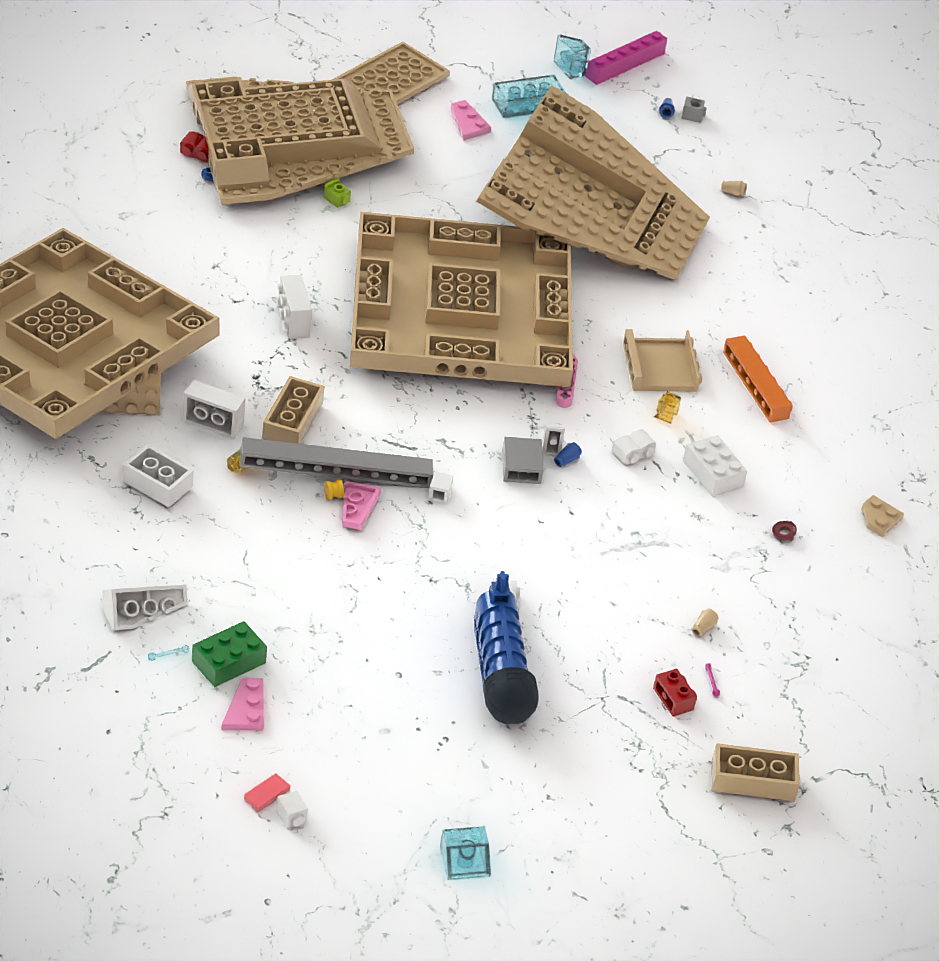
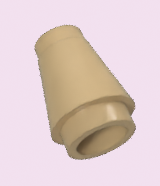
[721,180,747,197]
[691,608,719,637]

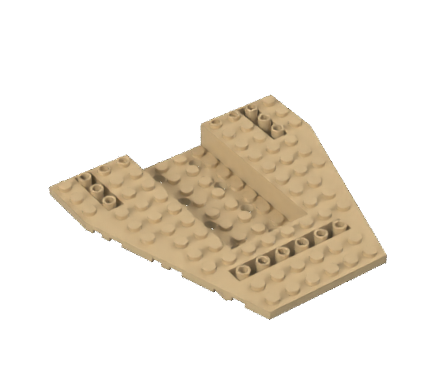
[186,76,414,205]
[476,85,710,280]

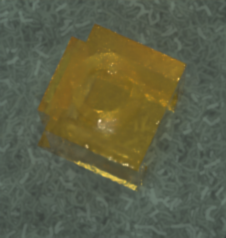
[654,391,681,424]

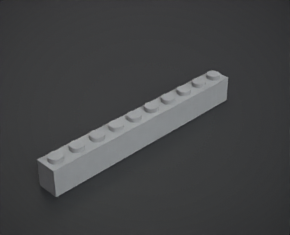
[240,437,434,489]

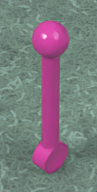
[705,663,720,697]

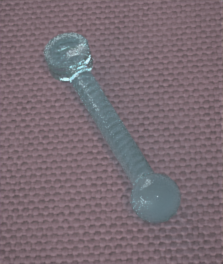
[148,645,190,661]

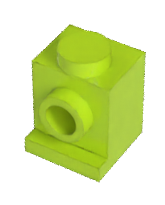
[324,178,351,208]

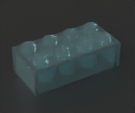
[491,75,567,118]

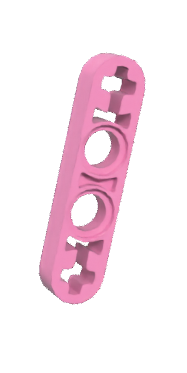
[556,355,578,408]

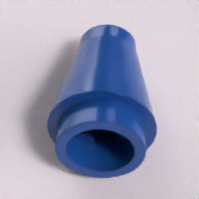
[659,98,675,118]
[554,442,582,467]

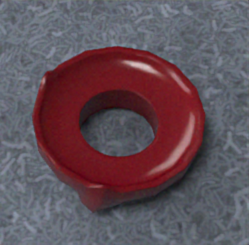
[772,521,797,541]

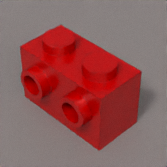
[653,668,697,717]

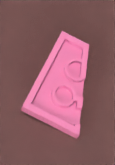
[450,100,491,140]
[342,481,381,530]
[221,678,264,731]

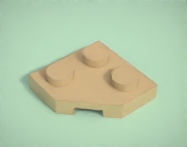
[861,495,904,537]

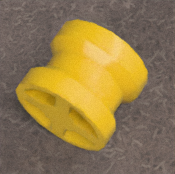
[324,479,344,500]

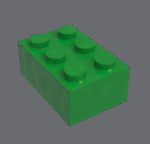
[192,621,267,687]

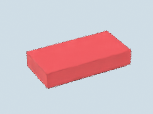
[244,773,291,812]

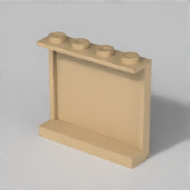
[623,329,702,392]

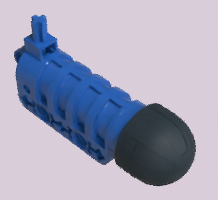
[474,571,539,724]

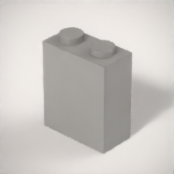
[502,437,543,484]

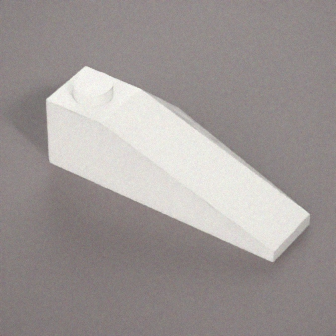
[102,584,188,630]

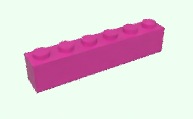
[586,30,668,85]

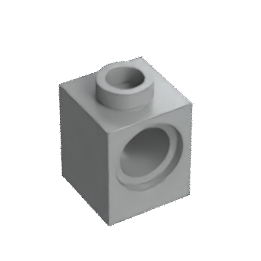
[681,96,707,123]

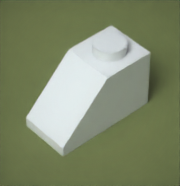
[542,425,565,457]

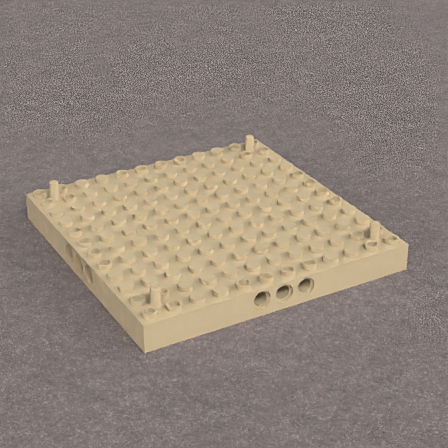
[349,212,573,387]
[0,228,220,439]

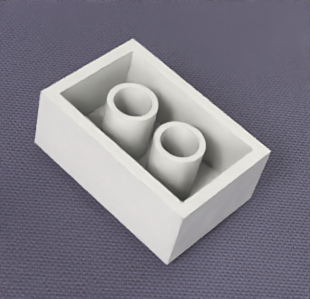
[276,274,312,339]
[182,380,246,439]
[683,435,748,497]
[123,444,194,507]

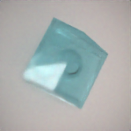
[553,34,591,79]
[440,826,491,880]

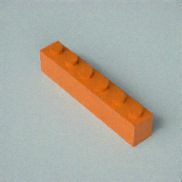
[723,335,793,423]

